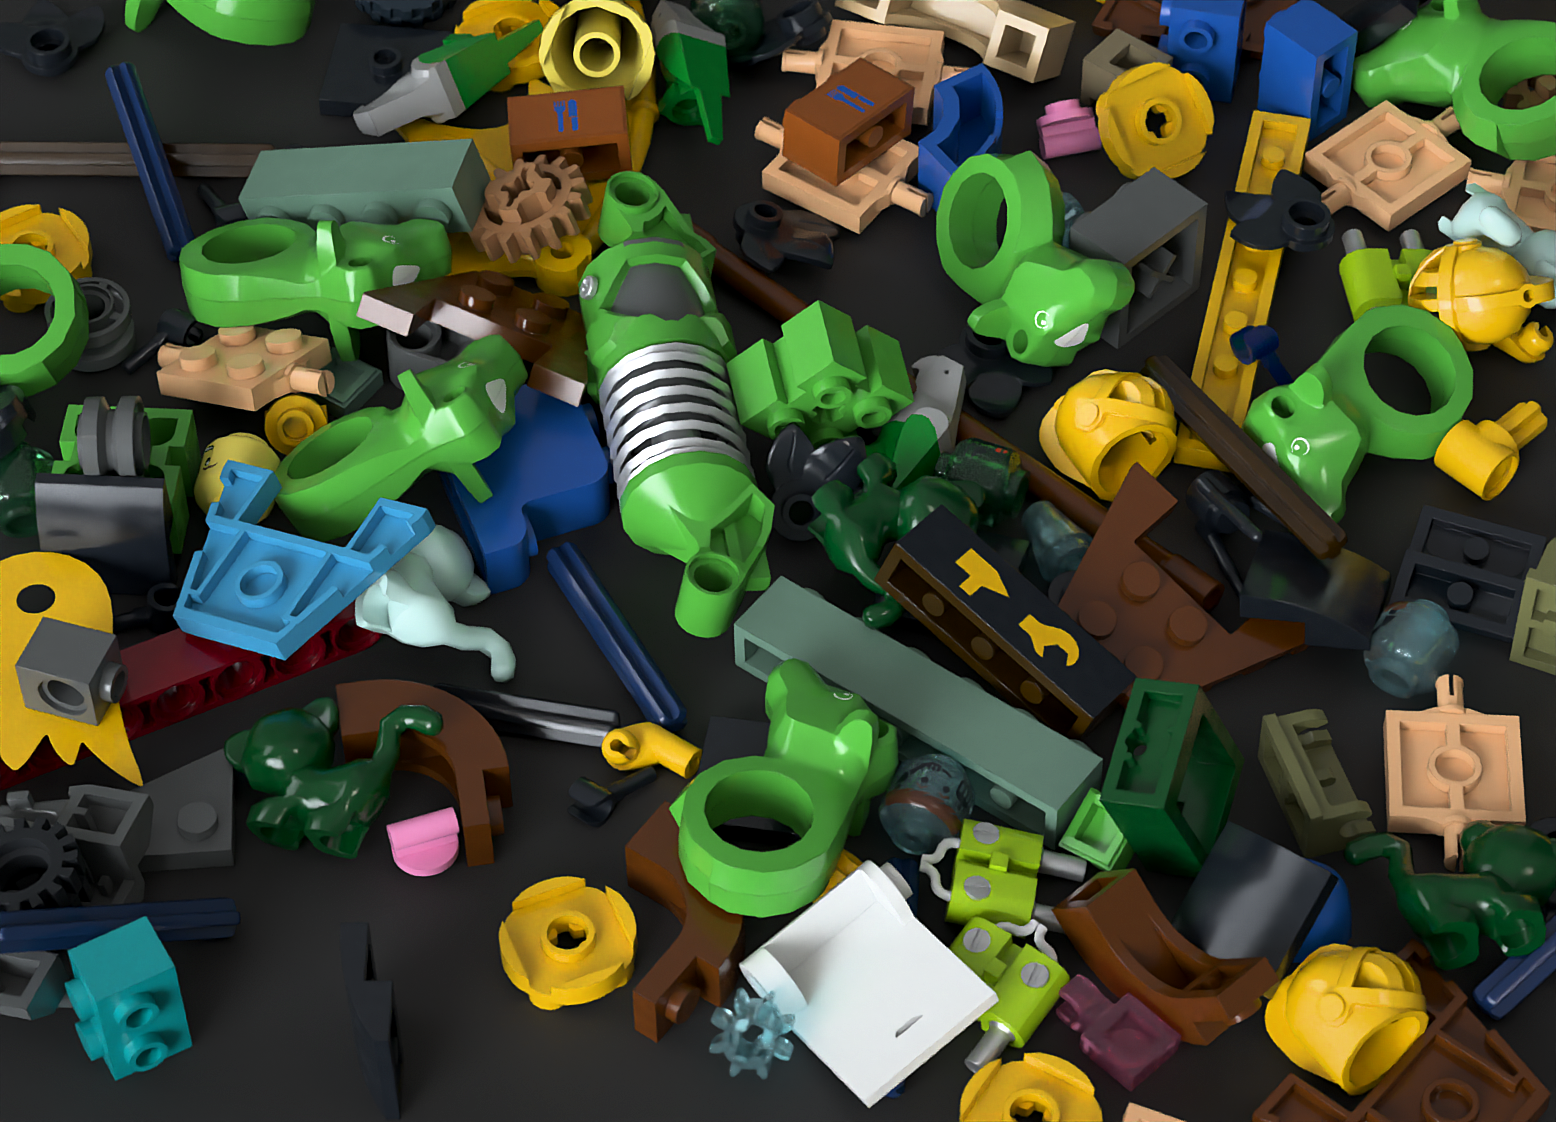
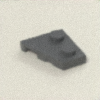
[130,748,236,872]

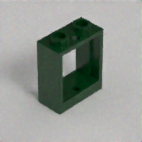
[1099,677,1245,878]

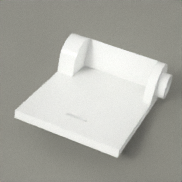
[739,860,999,1108]

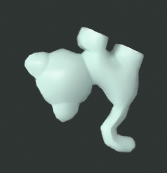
[1438,183,1556,309]
[355,525,516,683]

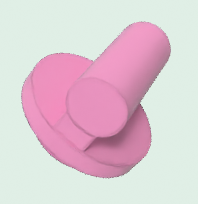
[1036,99,1101,160]
[387,807,459,876]

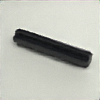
[433,683,621,748]

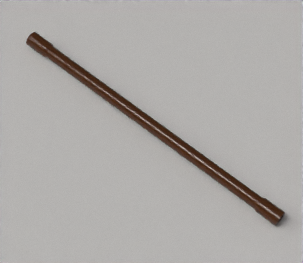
[679,212,1225,614]

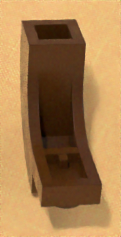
[335,679,513,867]
[625,800,746,1043]
[1052,868,1280,1046]

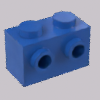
[1158,0,1247,103]
[1257,0,1358,142]

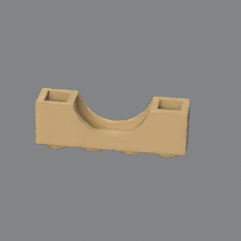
[835,0,1076,83]

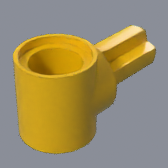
[1434,401,1548,501]

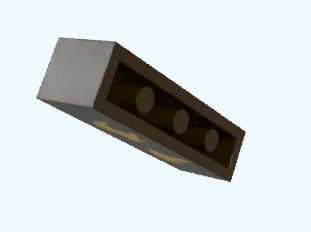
[874,504,1137,742]

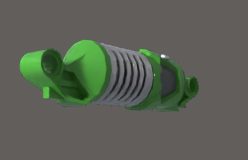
[578,171,775,638]

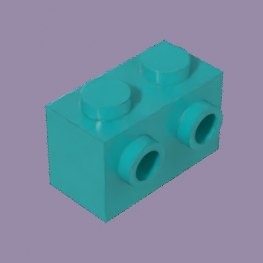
[65,916,192,1081]

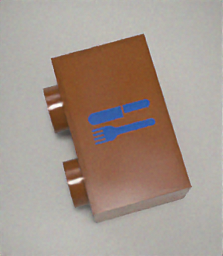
[782,57,915,187]
[507,85,633,181]

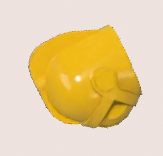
[1408,238,1555,351]
[1039,369,1177,502]
[1265,943,1429,1096]

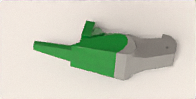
[650,0,730,145]
[353,20,543,136]
[859,355,967,490]

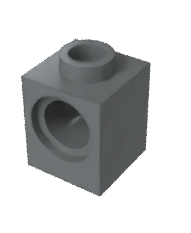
[15,616,128,726]

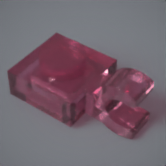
[1056,974,1181,1092]

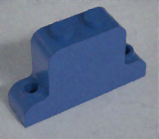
[437,384,616,595]

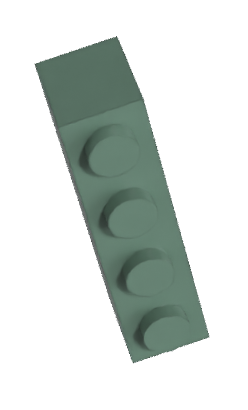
[238,139,491,233]

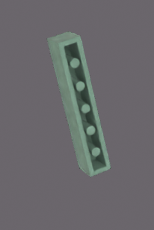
[734,576,1103,851]

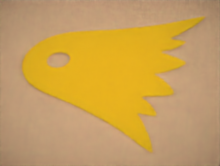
[0,552,143,787]

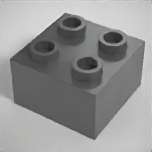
[1069,167,1208,349]

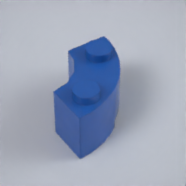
[918,63,1003,212]

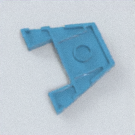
[173,460,436,660]

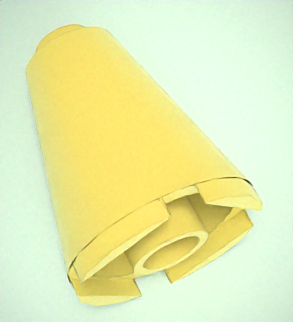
[539,0,655,101]

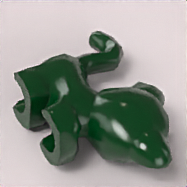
[807,453,986,630]
[224,697,444,859]
[1343,820,1556,970]

